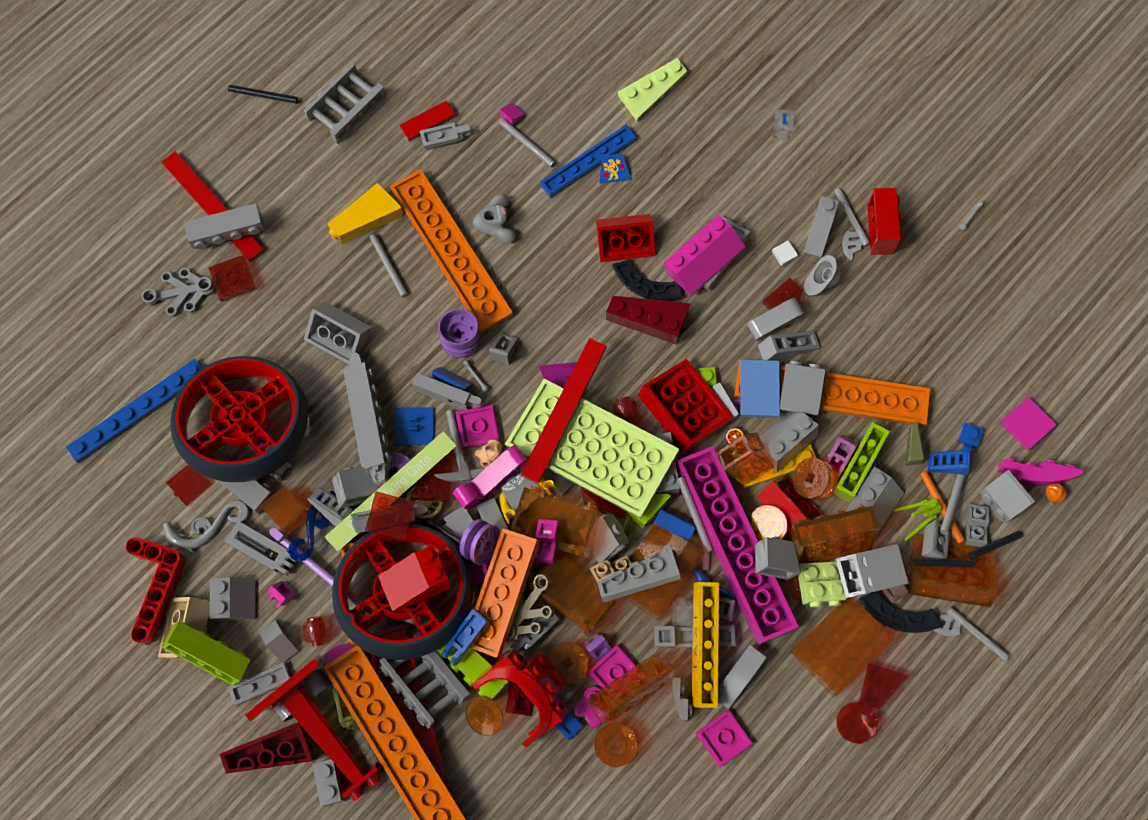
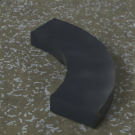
[612,259,683,302]
[858,591,942,633]

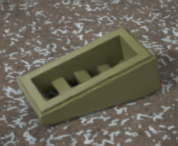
[905,422,924,466]

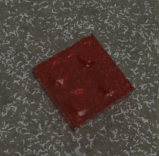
[208,255,256,302]
[364,491,415,541]

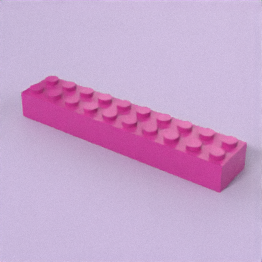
[676,446,799,646]

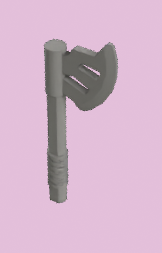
[834,188,870,261]
[934,607,1009,661]

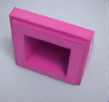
[499,103,525,126]

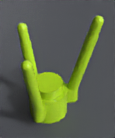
[893,498,942,541]

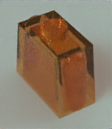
[259,487,309,536]

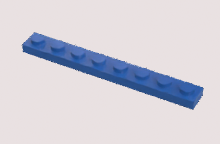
[66,359,202,463]

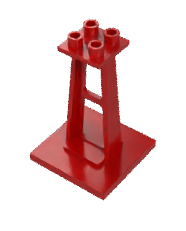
[245,655,381,801]

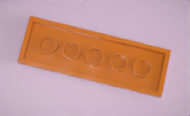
[471,528,540,658]

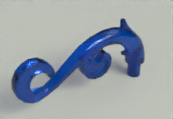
[288,491,336,562]

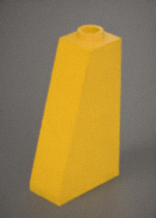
[327,183,404,244]

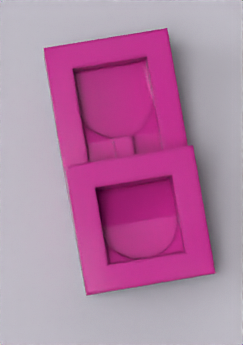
[534,519,559,564]

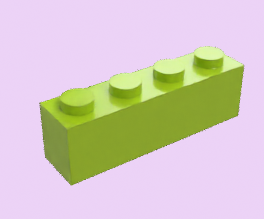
[833,422,890,503]
[161,621,250,685]
[435,642,509,702]

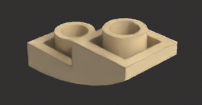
[590,555,631,582]

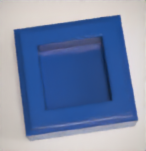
[555,711,584,741]

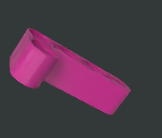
[453,445,528,509]

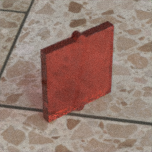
[166,465,213,506]

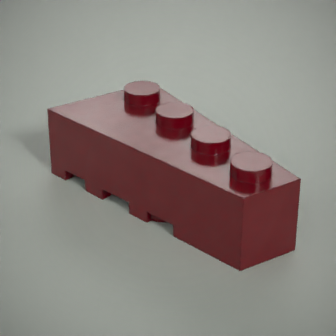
[606,296,690,344]
[219,722,316,774]

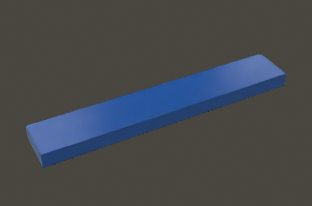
[539,124,637,198]

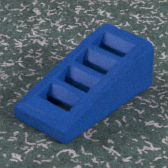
[927,451,970,475]

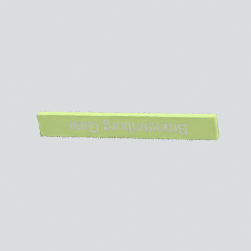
[325,431,456,551]

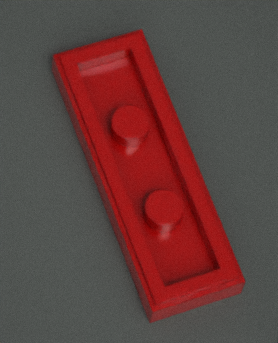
[400,101,455,141]

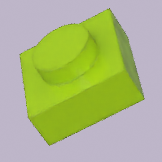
[696,367,717,388]

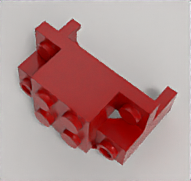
[472,648,568,748]

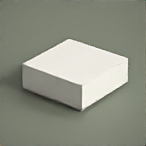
[772,241,798,266]

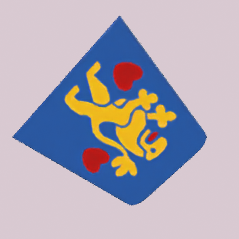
[599,154,631,183]

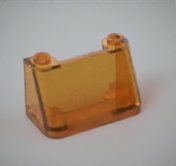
[510,486,601,559]
[526,550,619,638]

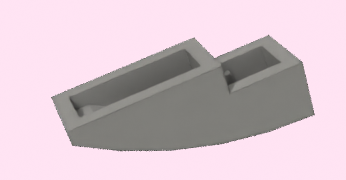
[718,645,767,709]

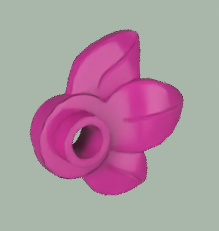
[574,686,615,728]

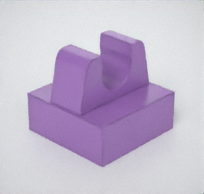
[584,634,611,662]

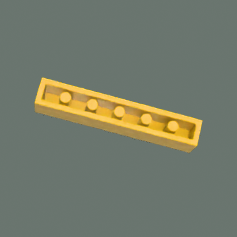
[692,582,719,708]

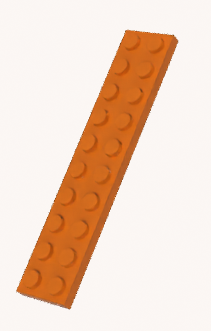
[389,169,513,333]
[734,359,930,427]
[323,646,466,820]

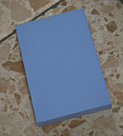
[740,360,780,418]

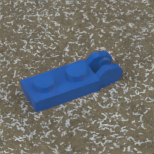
[442,609,490,666]

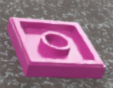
[1000,397,1057,451]
[456,405,500,449]
[587,645,644,703]
[695,709,753,768]

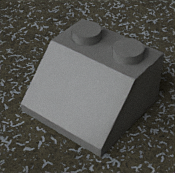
[980,470,1035,523]
[209,577,256,622]

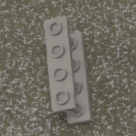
[304,63,386,144]
[378,631,469,729]

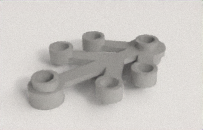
[141,268,215,318]

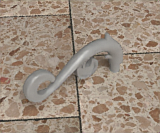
[163,500,249,554]

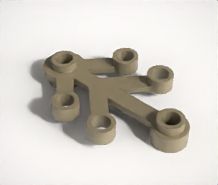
[506,574,555,642]

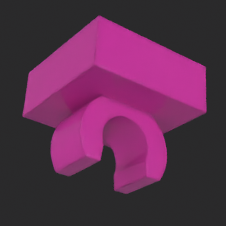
[268,581,296,608]

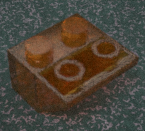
[716,432,774,485]

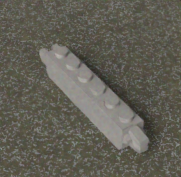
[344,352,391,485]

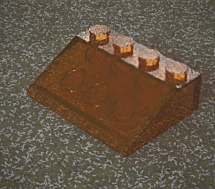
[791,506,879,564]
[623,524,705,622]
[910,534,998,607]
[790,598,895,697]
[586,655,676,725]

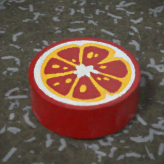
[725,428,744,448]

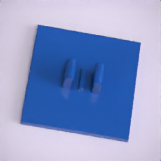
[395,407,434,445]

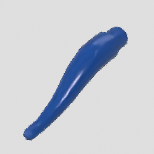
[692,568,738,604]

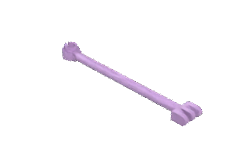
[269,528,389,628]

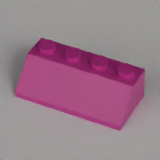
[664,215,746,296]

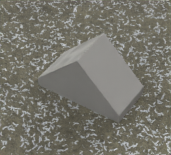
[489,333,518,365]
[259,620,299,663]

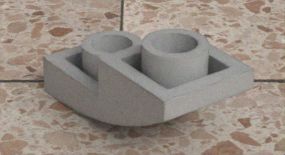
[965,504,989,547]
[671,677,692,722]

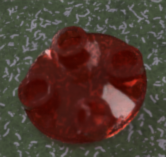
[836,702,878,744]

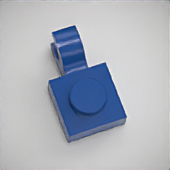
[957,423,983,453]

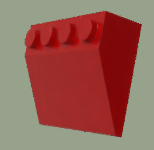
[637,359,734,454]

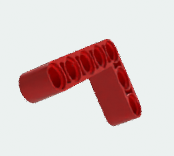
[126,537,186,645]

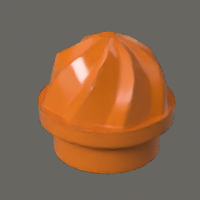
[1045,483,1066,503]

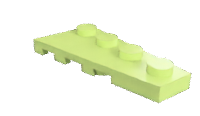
[618,58,687,122]

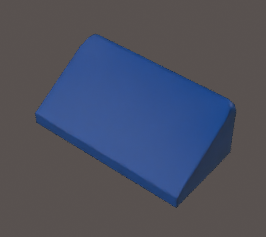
[432,367,473,392]
[654,509,696,540]

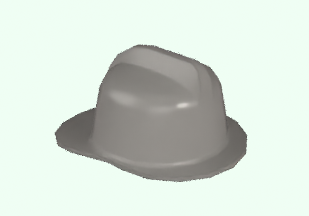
[804,255,841,296]

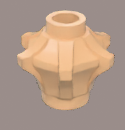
[475,440,502,468]

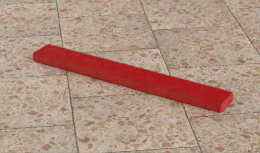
[161,151,264,262]
[520,338,607,484]

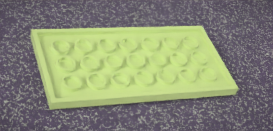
[505,379,680,519]

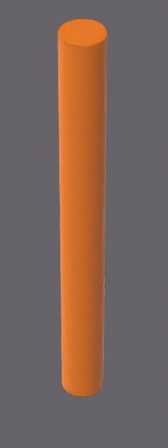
[920,471,965,544]

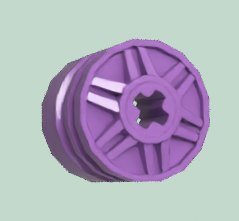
[438,309,479,358]

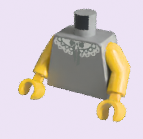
[499,472,557,524]

